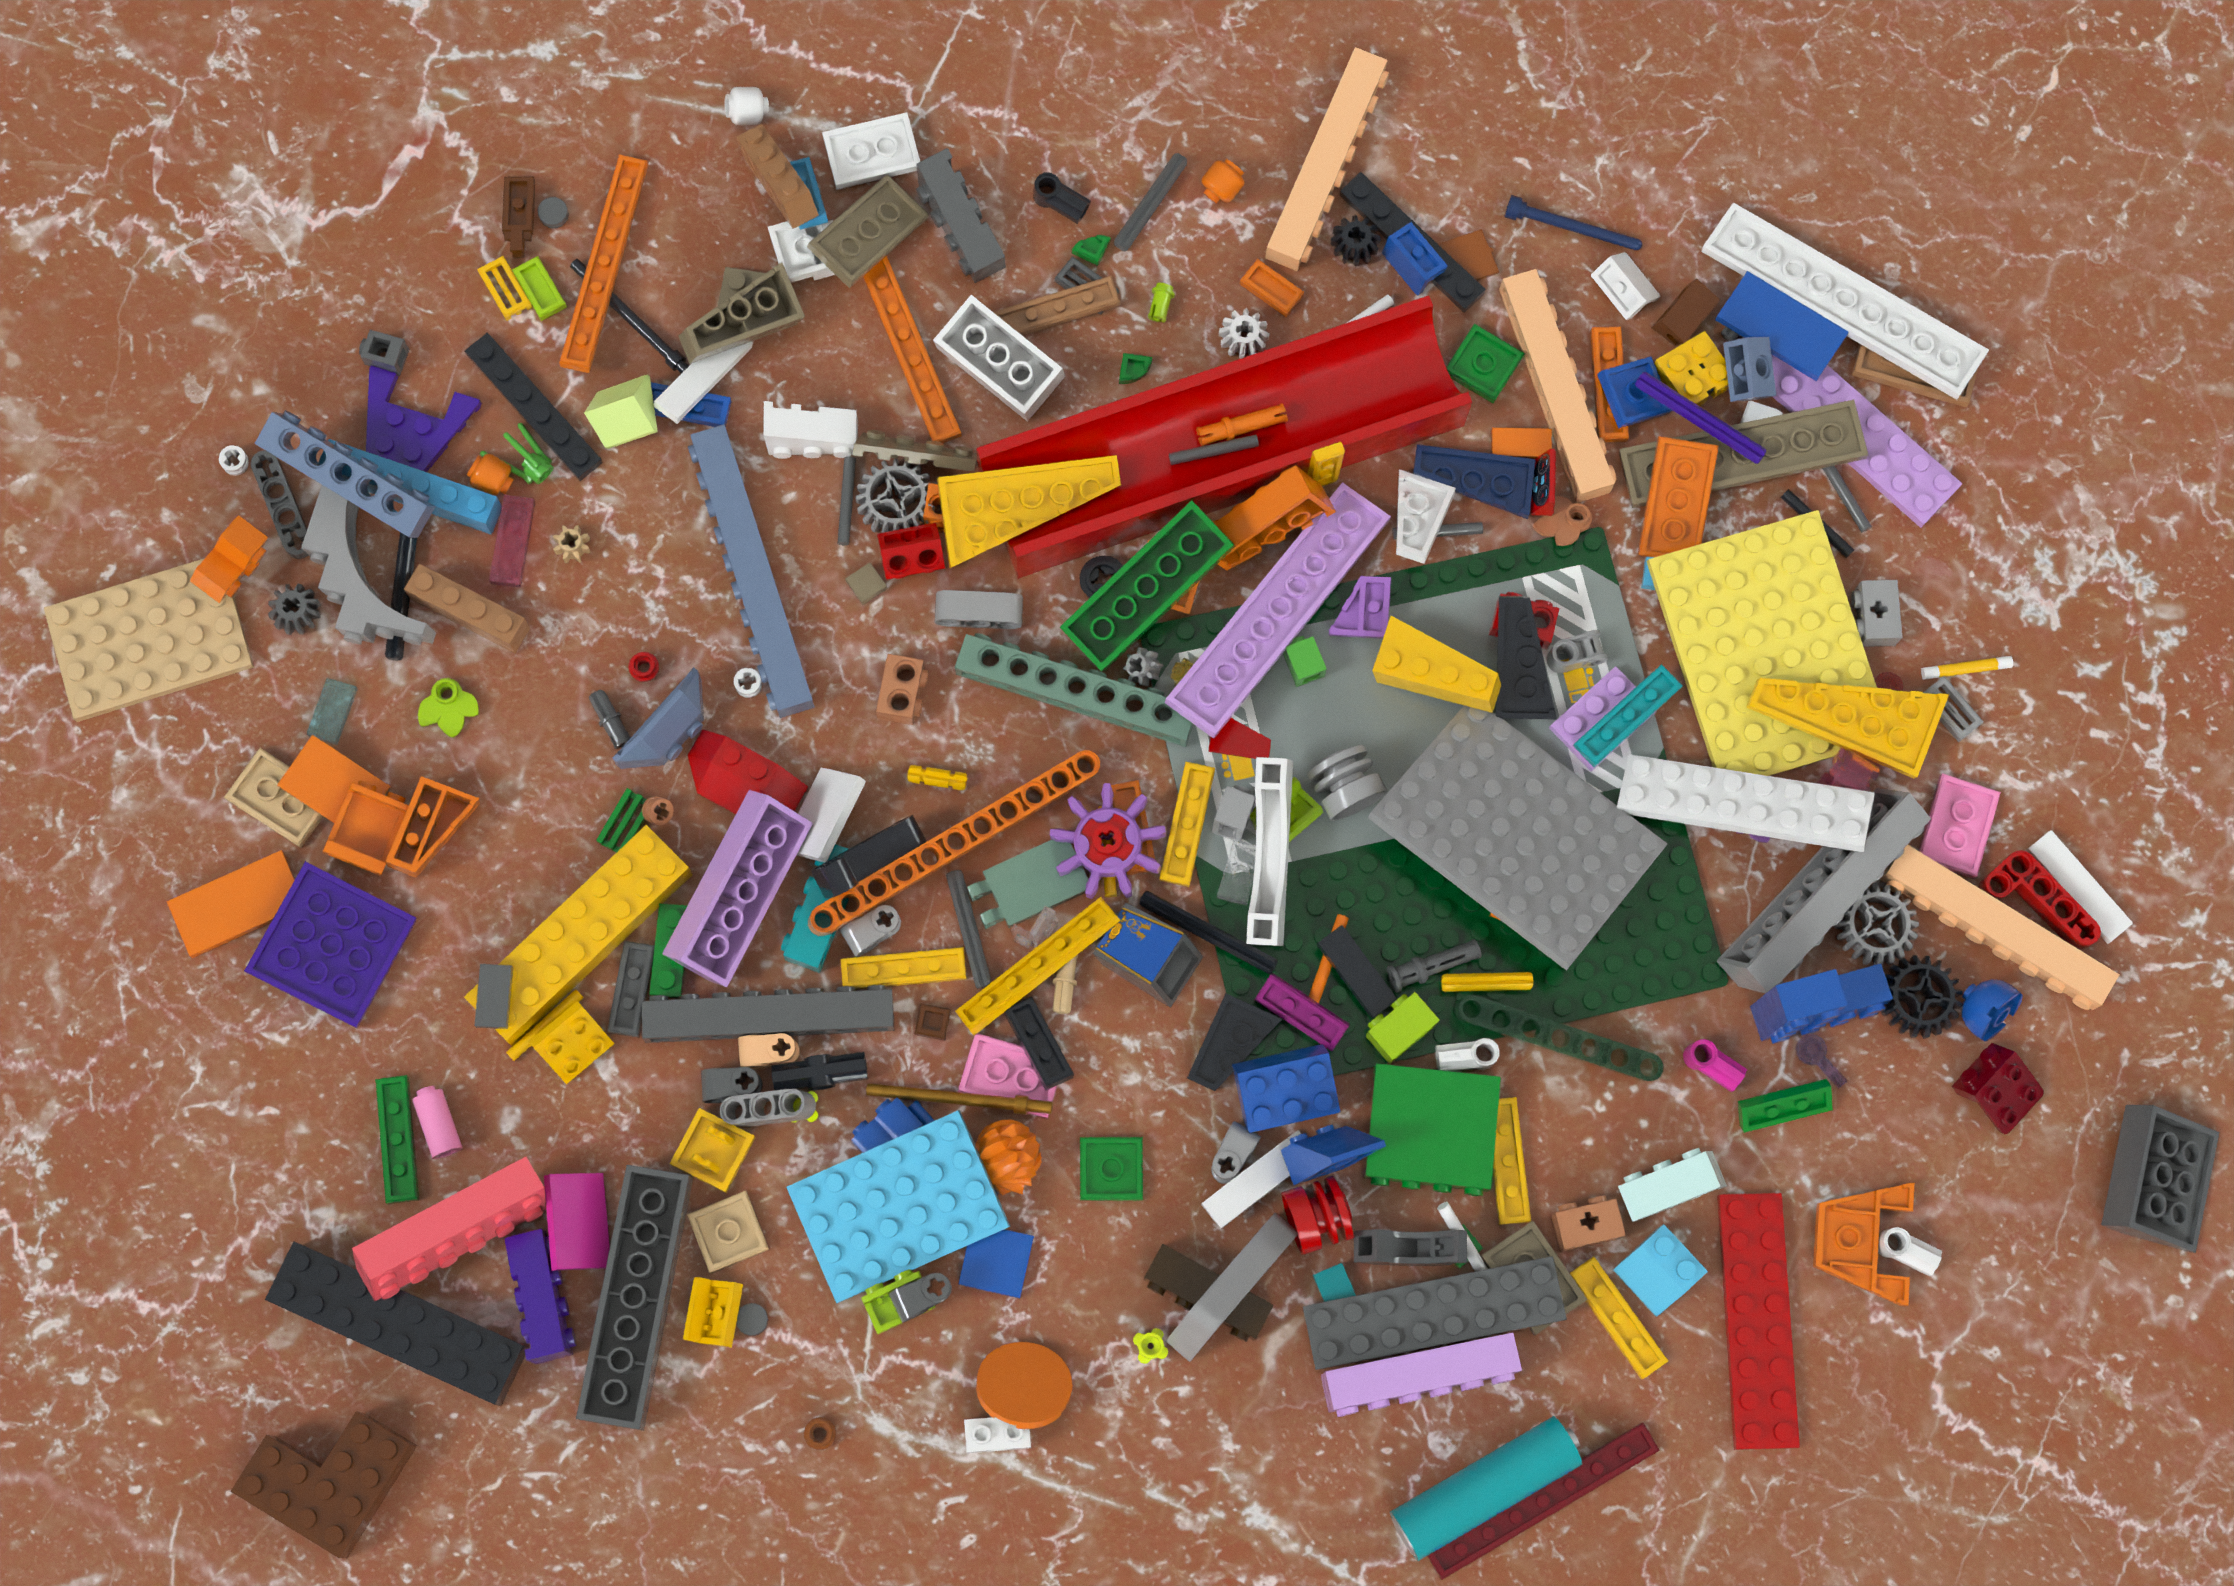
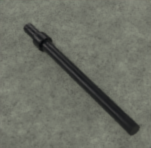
[570,259,690,374]

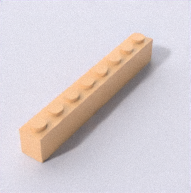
[1265,47,1389,271]
[1499,269,1616,503]
[1880,845,2120,1010]

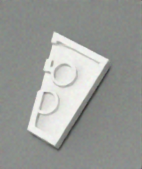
[1396,469,1456,564]

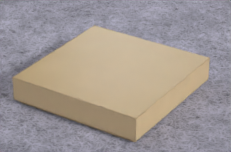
[687,1191,769,1274]

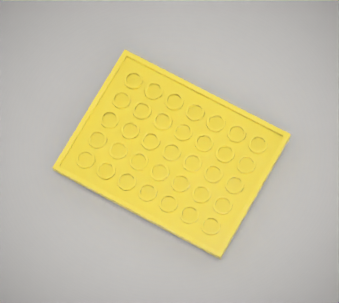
[1646,510,1877,776]

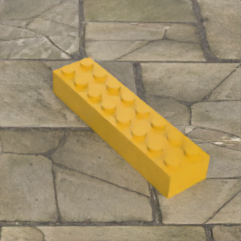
[464,825,693,1046]

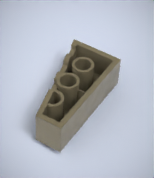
[678,262,805,364]

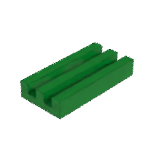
[596,788,647,853]

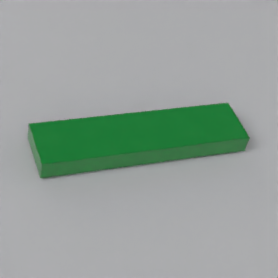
[375,1075,419,1204]

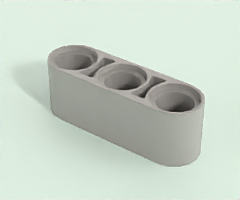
[934,590,1023,629]
[720,1089,816,1127]

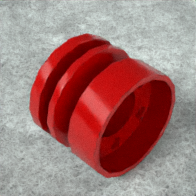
[1281,1176,1354,1255]

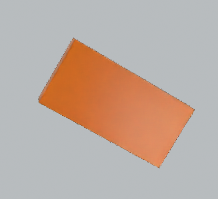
[1239,258,1305,318]
[1491,427,1552,459]

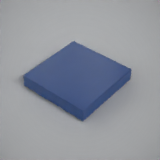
[1597,356,1673,429]
[958,1229,1034,1299]

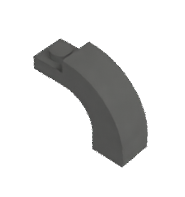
[1354,1229,1467,1266]

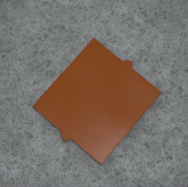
[1438,229,1499,281]

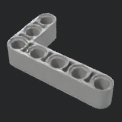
[1166,1212,1298,1362]

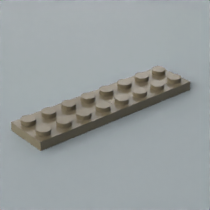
[1619,399,1868,508]

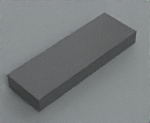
[607,941,655,1038]

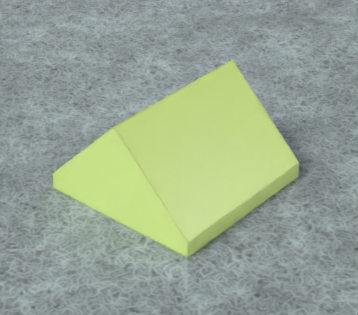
[584,375,658,449]

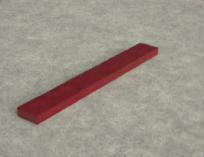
[1427,1423,1660,1580]

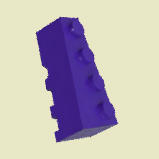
[504,1229,577,1364]

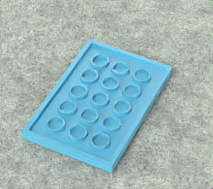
[786,1110,1010,1303]

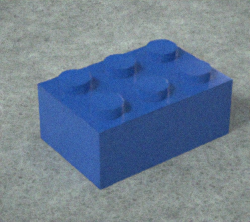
[1232,1044,1341,1133]

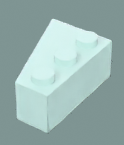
[1618,1148,1727,1222]

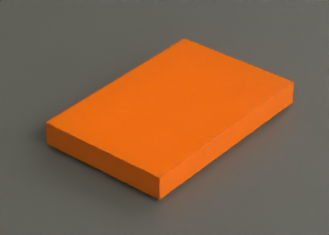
[277,735,391,823]

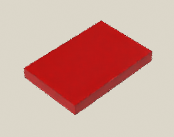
[1208,718,1271,759]

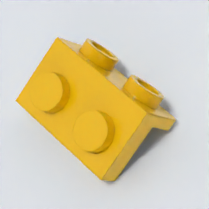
[683,1277,743,1348]

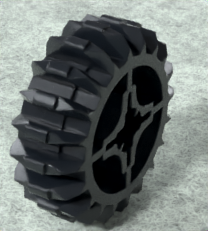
[1881,955,1963,1039]

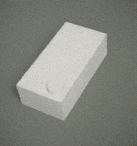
[933,295,1065,422]

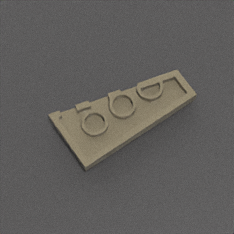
[852,430,978,471]

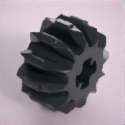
[1330,214,1381,267]

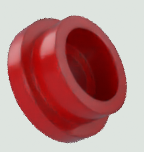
[628,652,659,682]

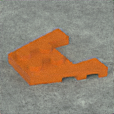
[1813,1183,1915,1307]

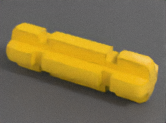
[907,765,968,790]

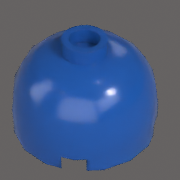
[1962,979,2023,1041]

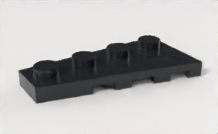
[1496,596,1557,720]

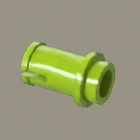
[1148,283,1175,323]

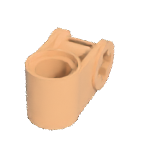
[738,1033,800,1070]

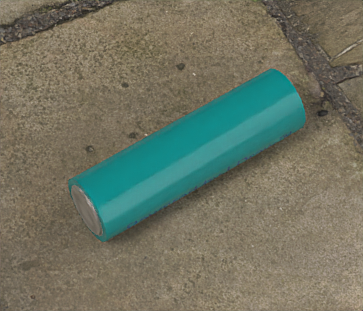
[1390,1416,1583,1561]

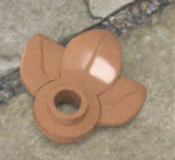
[1533,496,1592,546]

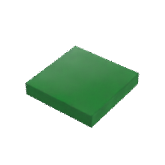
[1446,323,1525,404]
[1080,1137,1143,1201]

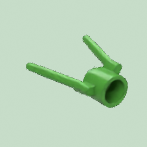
[480,423,554,484]

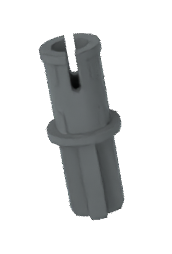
[589,690,631,749]

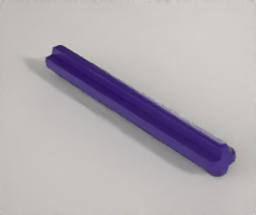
[1635,372,1766,464]

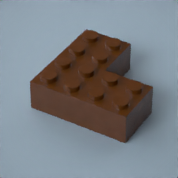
[231,1411,418,1559]

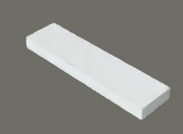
[654,341,753,424]
[2026,830,2133,944]

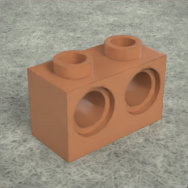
[876,654,929,725]

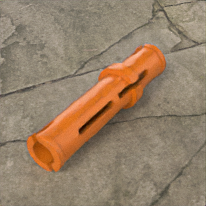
[1196,403,1288,446]

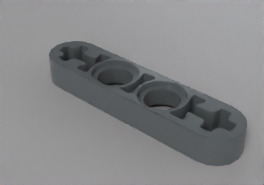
[251,450,309,559]

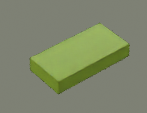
[512,256,567,321]

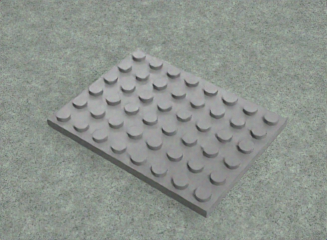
[1368,706,1667,971]

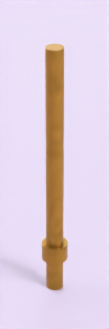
[866,1083,1053,1115]

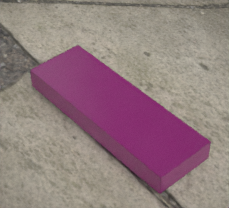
[1254,973,1350,1051]

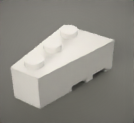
[763,401,858,459]

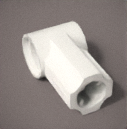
[1435,1038,1499,1072]
[1878,1227,1942,1276]

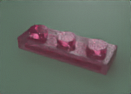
[489,495,535,588]

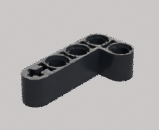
[811,815,927,899]

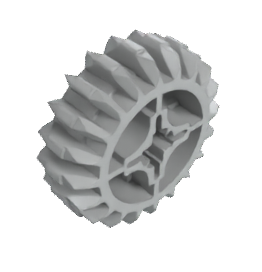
[856,458,935,533]
[1834,883,1919,965]

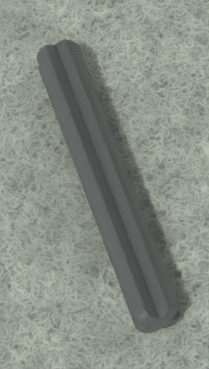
[1114,153,1187,252]
[946,870,992,989]

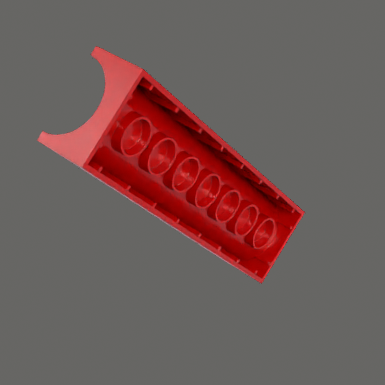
[976,295,1472,579]

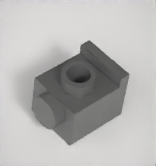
[359,330,410,376]

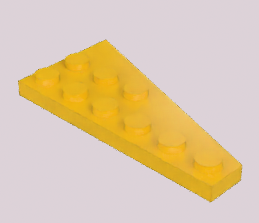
[937,455,1121,568]
[1746,678,1949,779]

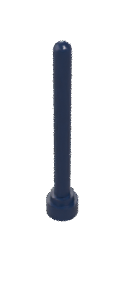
[1504,195,1643,251]

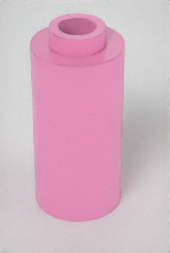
[412,1086,463,1159]

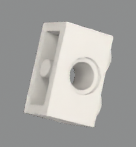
[964,1417,1031,1454]

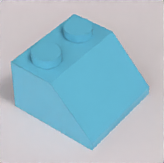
[1613,1224,1708,1317]

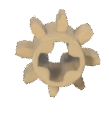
[553,525,591,563]

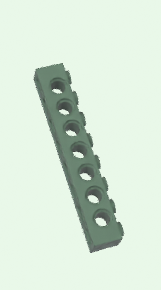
[954,633,1194,747]

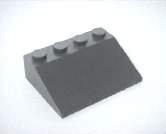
[2101,1105,2220,1253]

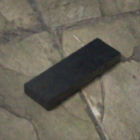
[1316,925,1397,1019]
[1004,996,1074,1091]

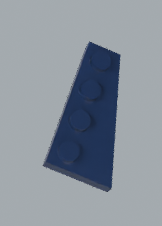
[1413,444,1535,519]

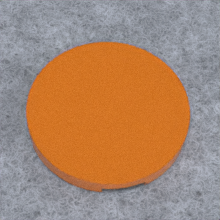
[976,1342,1073,1429]

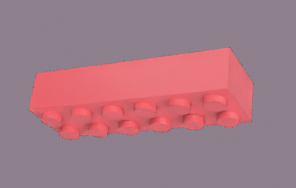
[352,1156,546,1301]

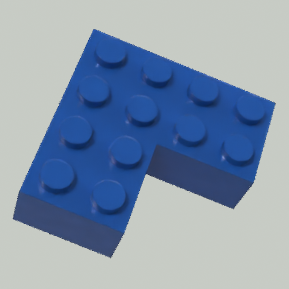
[1750,963,1893,1044]

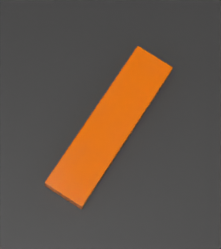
[1590,327,1629,442]

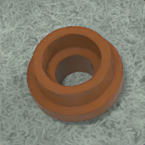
[804,1417,836,1450]

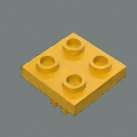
[529,1001,614,1085]
[670,1108,756,1193]

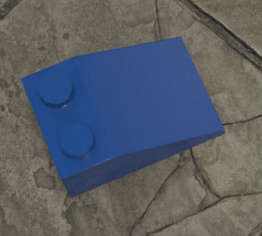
[1281,1124,1386,1185]

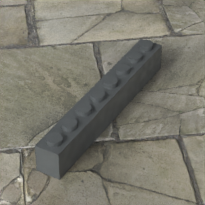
[642,985,894,1043]

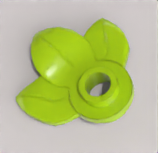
[418,678,479,738]

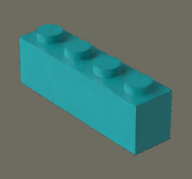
[781,844,849,973]

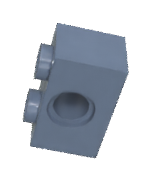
[1723,337,1776,402]

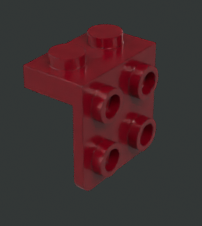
[1951,1043,2044,1134]

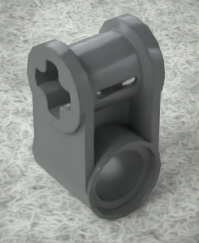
[701,1067,763,1103]
[889,1273,952,1323]

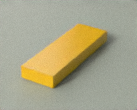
[1308,442,1345,486]

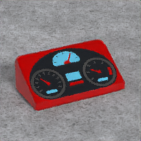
[1530,449,1556,516]

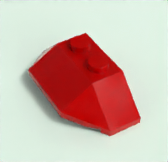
[687,729,809,815]

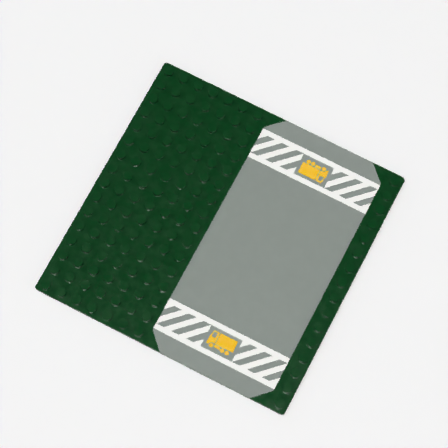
[1140,527,1728,1076]

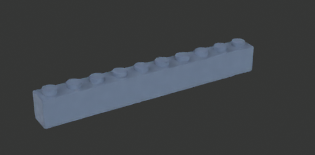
[688,424,815,718]

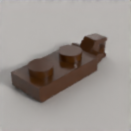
[502,176,535,258]

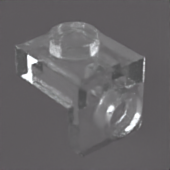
[1011,906,1058,949]

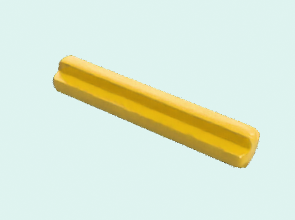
[1441,972,1533,992]

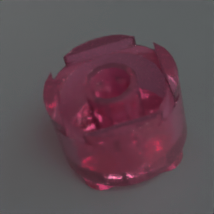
[1817,747,1881,792]

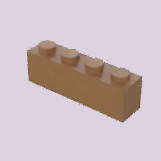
[736,124,819,229]
[404,564,530,654]

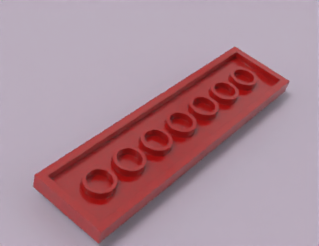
[1717,1193,1800,1450]

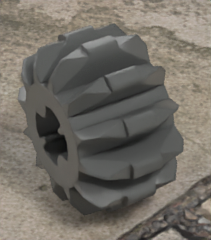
[268,583,321,635]

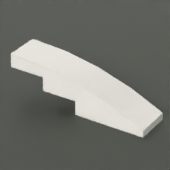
[1201,1130,1301,1229]

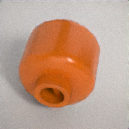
[1201,158,1245,204]
[467,453,514,496]

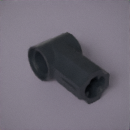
[1033,172,1091,224]

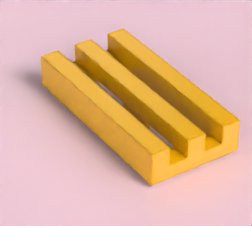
[477,256,532,321]

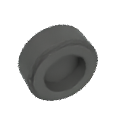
[538,197,569,228]
[736,1303,769,1336]

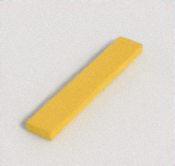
[955,897,1120,1036]

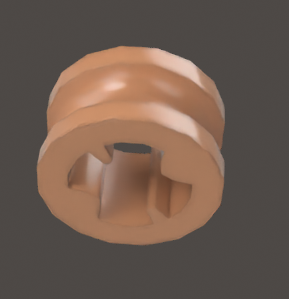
[642,796,674,825]

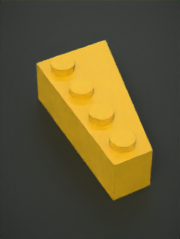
[1372,616,1501,713]

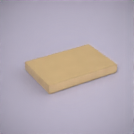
[224,748,323,848]

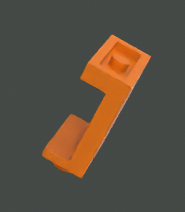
[322,780,409,876]

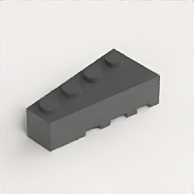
[916,148,1006,283]

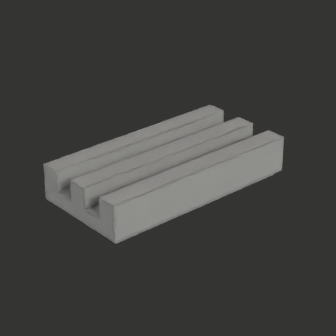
[1923,676,1984,742]

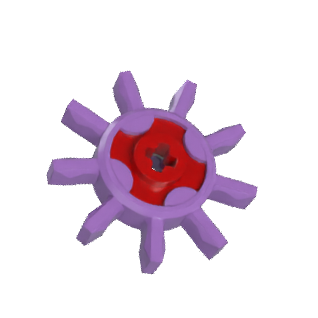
[1049,783,1166,899]

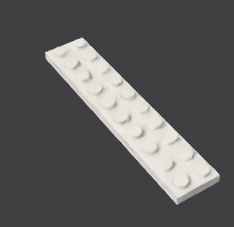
[1701,203,1989,400]

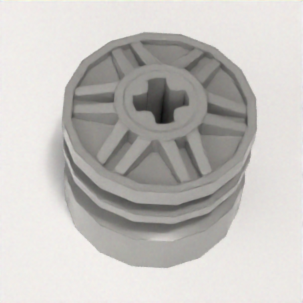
[1307,745,1388,821]

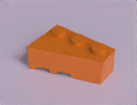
[386,776,480,878]

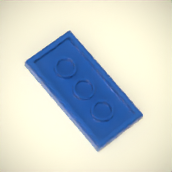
[1715,271,1849,381]

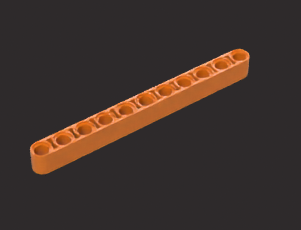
[808,750,1100,936]

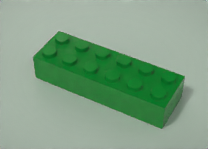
[1060,500,1236,671]

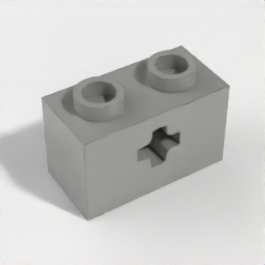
[1851,580,1903,647]
[1212,785,1256,843]

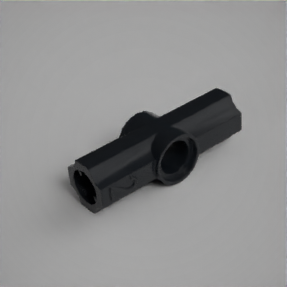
[771,1052,868,1091]

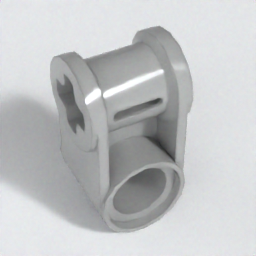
[1546,630,1609,673]
[840,905,901,957]
[1211,1121,1262,1184]

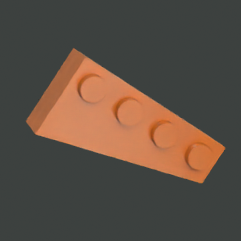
[1213,465,1336,570]

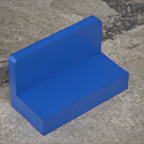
[1382,222,1447,296]

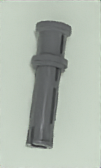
[1387,939,1482,993]

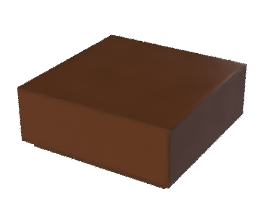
[914,1003,951,1041]

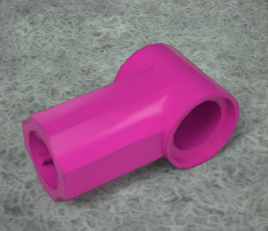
[1683,1039,1747,1092]

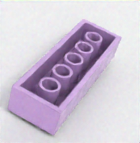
[662,790,813,987]
[1321,1332,1522,1417]

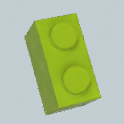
[1366,992,1440,1064]

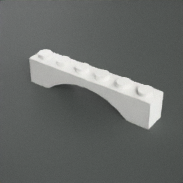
[1246,757,1293,946]

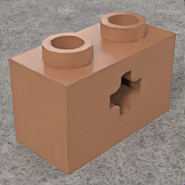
[1551,1195,1626,1252]

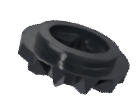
[1079,556,1123,599]

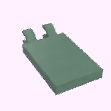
[967,840,1088,929]

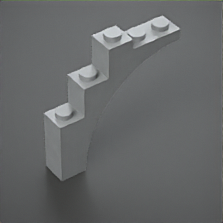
[301,485,436,645]

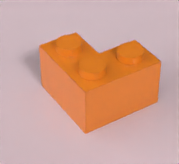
[190,515,268,603]

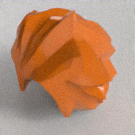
[975,1120,1042,1196]

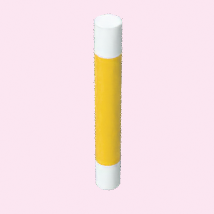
[1921,656,2013,680]

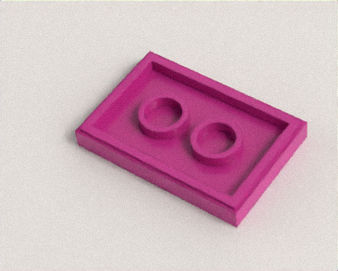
[544,1173,610,1271]

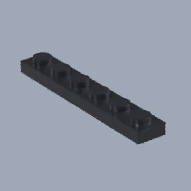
[1340,172,1486,313]
[465,332,603,481]

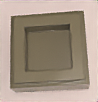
[845,563,888,605]

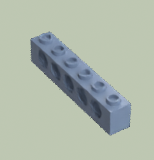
[254,410,436,538]

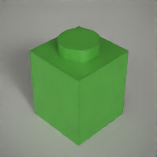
[1283,636,1327,687]

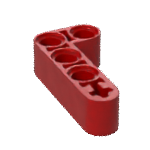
[1978,850,2101,950]

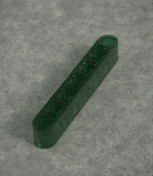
[1454,995,1664,1081]

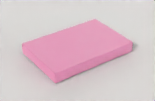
[1918,773,2001,879]
[958,1033,1057,1119]

